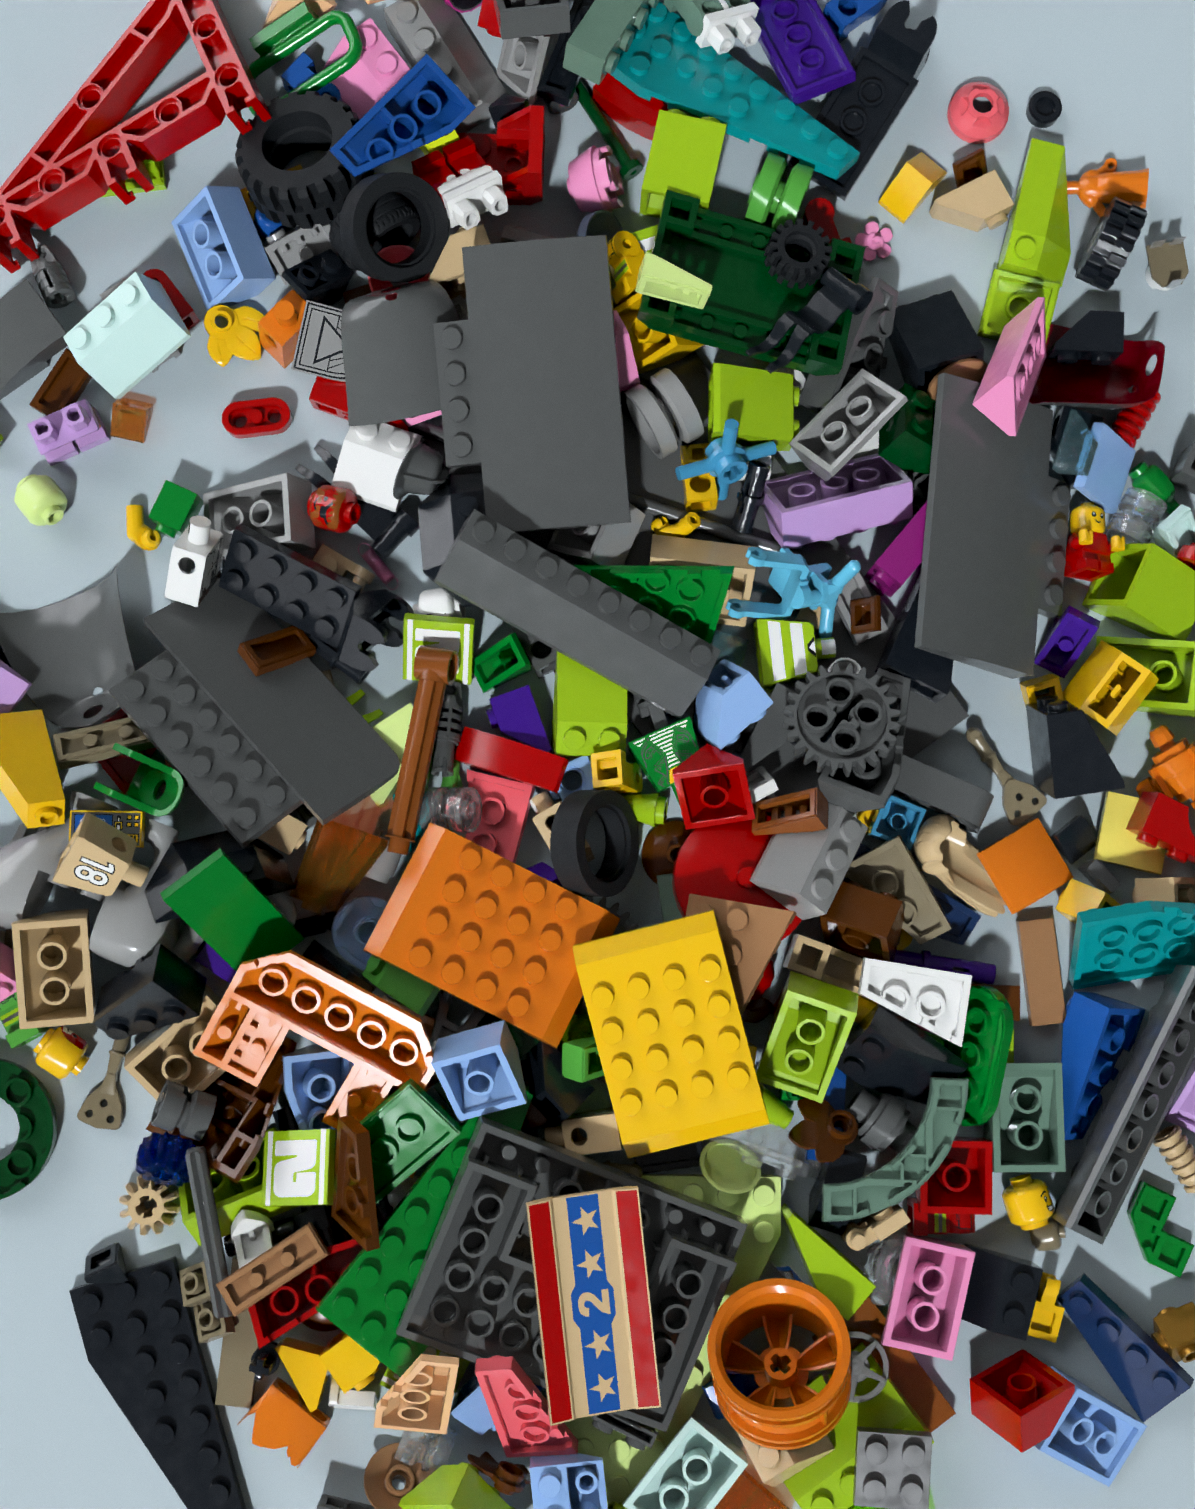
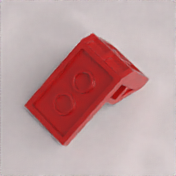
[457,105,545,206]

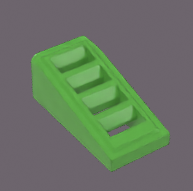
[562,1036,604,1083]

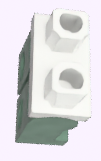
[663,0,762,55]

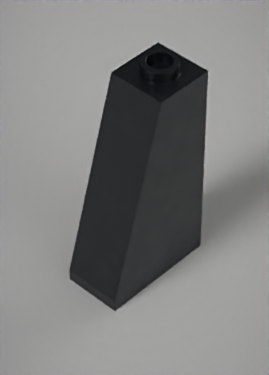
[875,569,954,703]

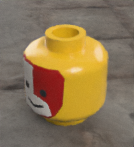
[33,1026,90,1079]

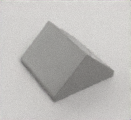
[496,33,560,104]

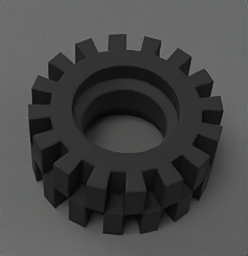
[764,218,832,289]

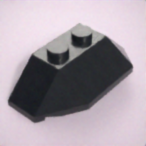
[418,472,486,607]
[145,830,295,924]

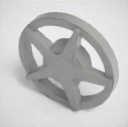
[821,1331,889,1403]

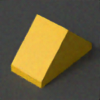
[878,152,947,224]
[275,1337,329,1413]

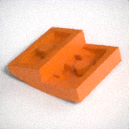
[977,818,1074,914]

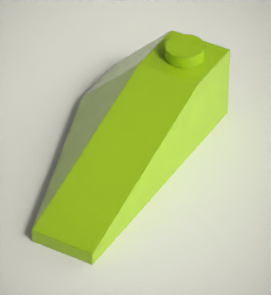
[996,138,1071,288]

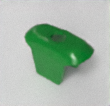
[93,742,185,817]

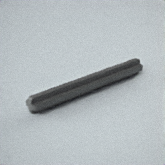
[185,1146,233,1319]

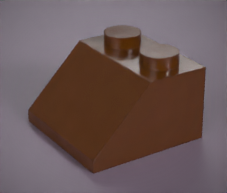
[820,881,904,962]

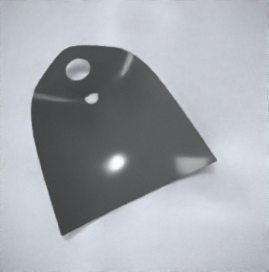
[0,565,135,727]

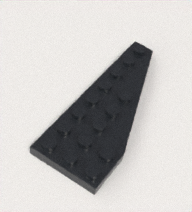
[69,1256,246,1509]

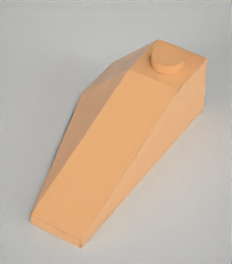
[374,1354,459,1434]

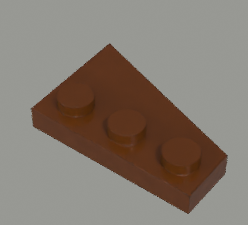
[331,1115,380,1251]

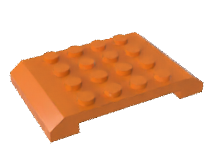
[363,823,620,1048]

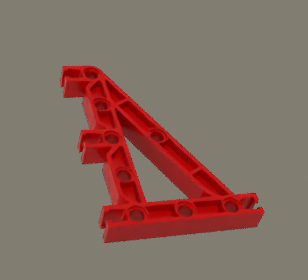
[0,0,272,274]

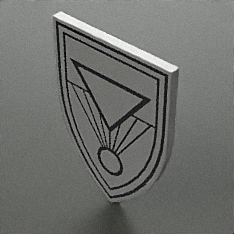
[291,300,346,382]

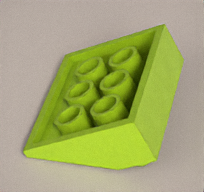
[784,1342,934,1509]

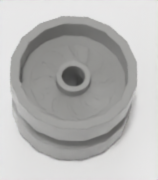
[623,368,704,459]

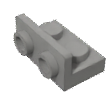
[263,224,339,285]

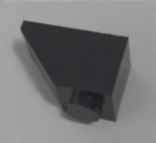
[808,1149,867,1235]

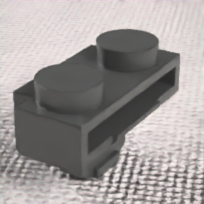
[592,1413,658,1450]

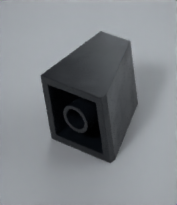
[888,290,984,392]
[1026,695,1125,799]

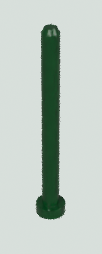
[576,79,643,181]

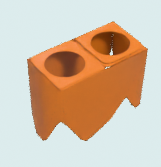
[237,1377,331,1468]

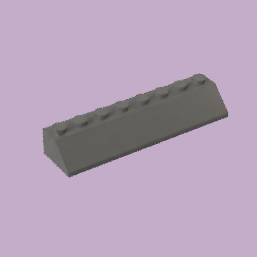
[433,509,721,719]
[1052,964,1195,1245]

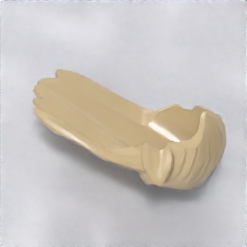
[913,814,1007,917]

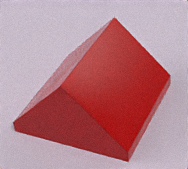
[672,744,755,830]

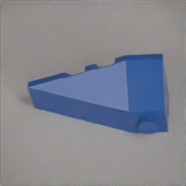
[329,54,476,178]
[1061,992,1146,1140]

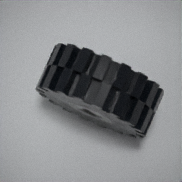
[1075,196,1148,292]

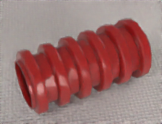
[1112,385,1161,448]

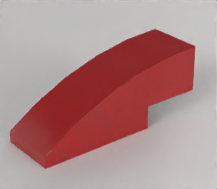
[593,73,669,140]
[454,726,569,793]

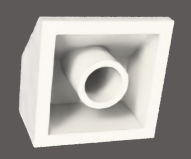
[331,423,422,513]

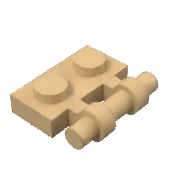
[840,1204,911,1251]

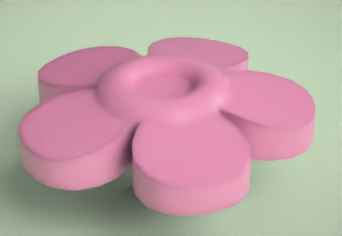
[855,222,893,262]

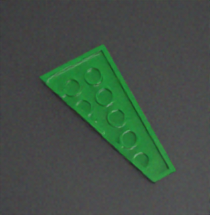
[573,565,734,644]

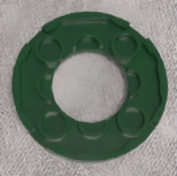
[0,1058,57,1200]

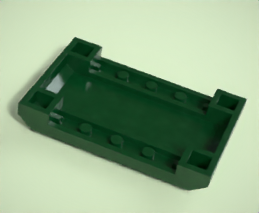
[637,190,865,376]

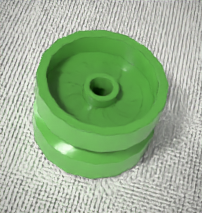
[744,152,814,229]

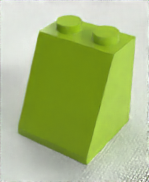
[639,109,727,218]
[708,363,800,451]
[1082,543,1195,641]

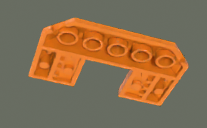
[192,950,435,1129]

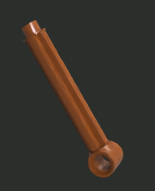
[385,645,459,855]

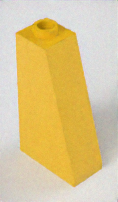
[0,709,65,829]

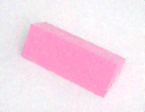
[972,297,1046,436]

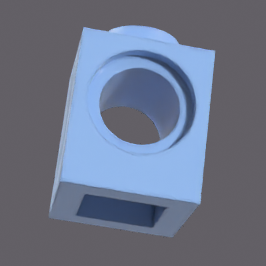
[549,756,596,802]

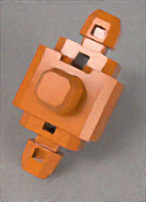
[1135,725,1195,809]

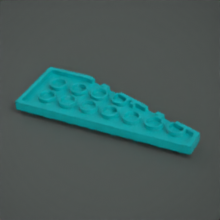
[610,1,860,180]
[1068,901,1195,990]

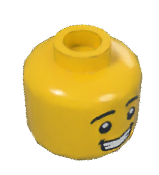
[1002,1174,1054,1231]

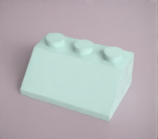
[63,271,192,400]
[622,1415,748,1509]

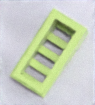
[635,252,713,309]

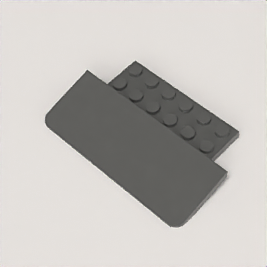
[109,578,400,849]

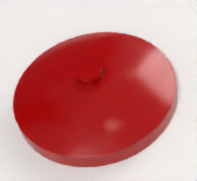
[672,815,802,940]

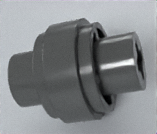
[845,1087,917,1154]

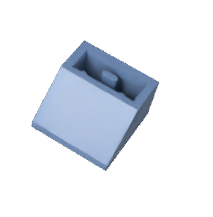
[693,659,774,750]
[529,1453,608,1509]

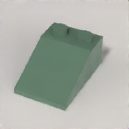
[983,1062,1066,1173]

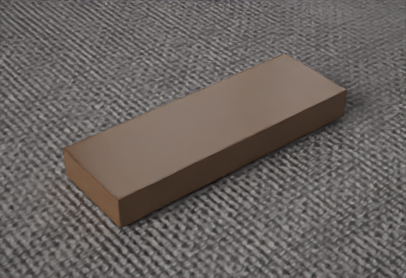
[1016,918,1066,1027]
[216,1222,331,1317]

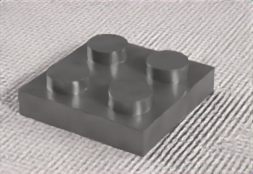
[853,1426,932,1509]

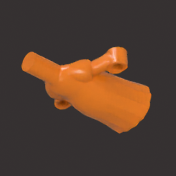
[1067,158,1149,218]

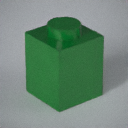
[148,480,203,539]

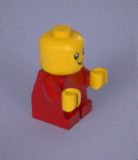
[1064,502,1125,582]

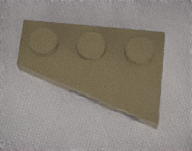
[845,834,952,945]

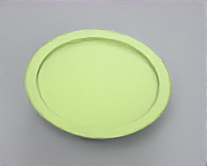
[699,1138,761,1194]

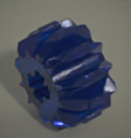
[135,1132,196,1187]

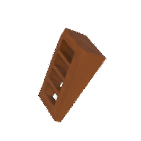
[752,787,828,835]

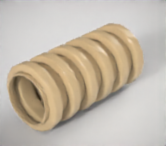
[1153,1125,1195,1193]

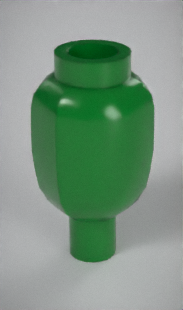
[1128,461,1180,515]

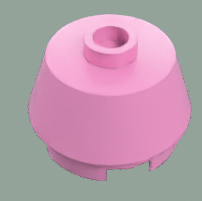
[567,145,624,213]

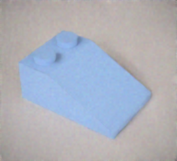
[1035,1366,1147,1487]

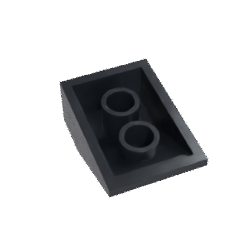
[836,1004,969,1105]

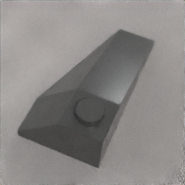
[799,277,899,414]
[818,668,911,813]

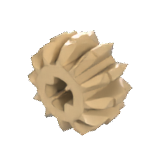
[119,1173,181,1236]

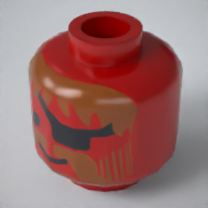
[307,485,361,533]

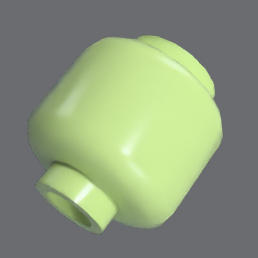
[14,474,68,526]

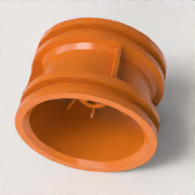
[707,1278,851,1450]

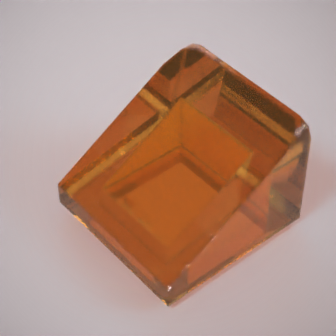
[110,398,153,443]

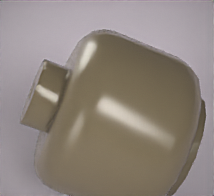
[1029,1215,1066,1251]

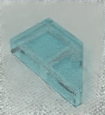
[1052,409,1098,476]

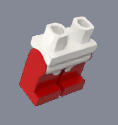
[411,135,508,230]

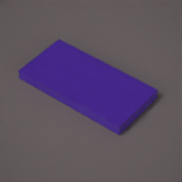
[750,0,856,105]

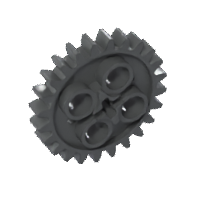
[783,663,901,777]

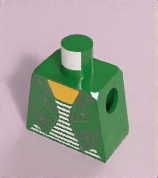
[627,716,699,805]

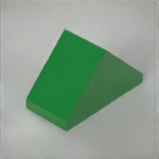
[473,633,532,693]

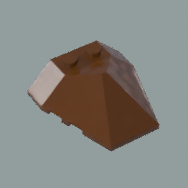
[146,1037,297,1183]

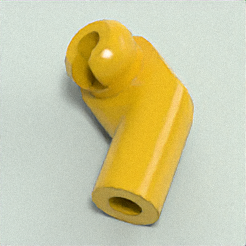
[126,505,161,551]
[651,512,701,538]

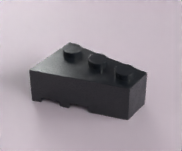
[92,943,207,1040]

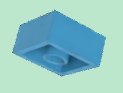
[866,795,926,850]

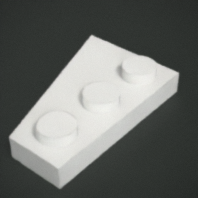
[858,958,972,1047]

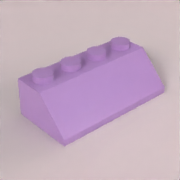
[763,453,913,549]

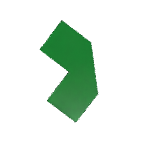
[1127,1181,1195,1278]

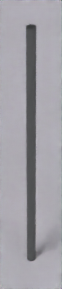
[408,422,800,554]

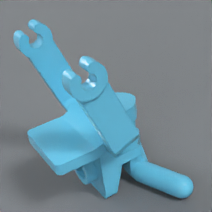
[725,547,861,638]

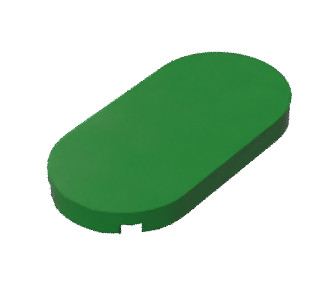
[944,986,1014,1126]

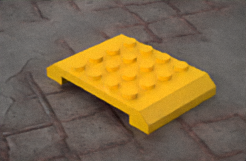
[573,909,770,1158]

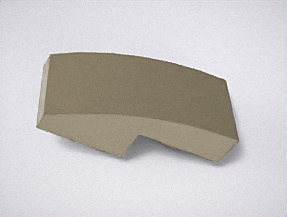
[178,1261,236,1343]

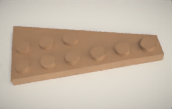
[686,894,797,1016]

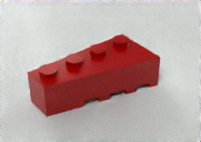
[248,1238,363,1349]

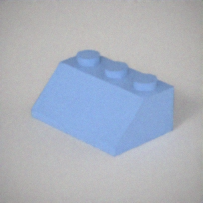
[171,186,276,311]

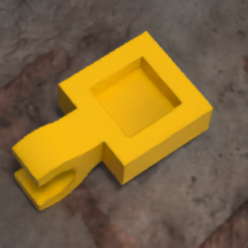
[1028,1272,1065,1343]

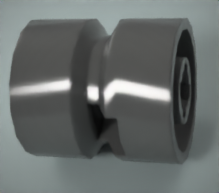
[151,1080,217,1141]

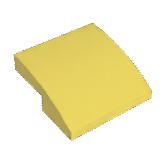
[1093,791,1166,875]

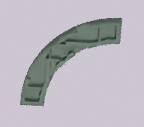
[822,1077,969,1222]

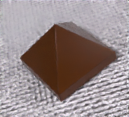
[952,148,988,188]
[850,595,881,635]

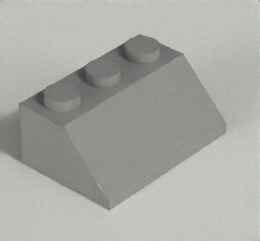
[789,368,908,482]
[750,803,868,920]

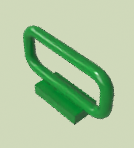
[248,2,363,116]

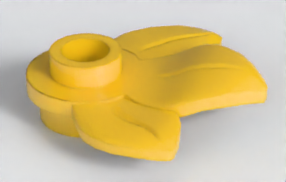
[204,305,264,367]

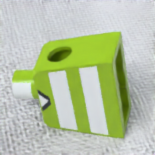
[753,619,836,689]

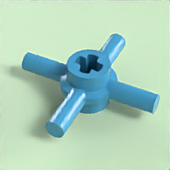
[675,419,777,500]

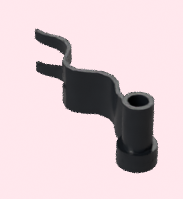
[745,267,873,373]
[295,444,419,560]

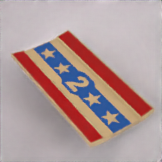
[526,1186,661,1426]

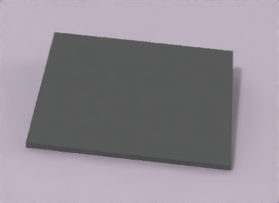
[396,1116,748,1432]

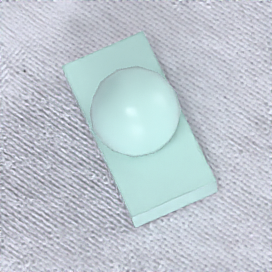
[1153,504,1195,558]

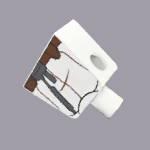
[164,516,224,607]

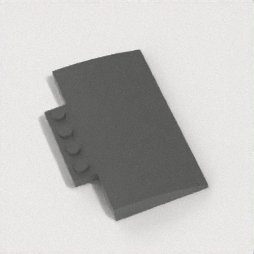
[433,235,631,533]
[914,373,1071,679]

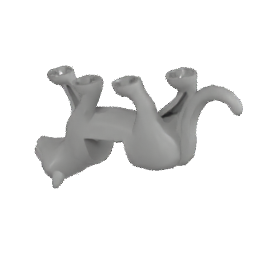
[0,790,297,969]

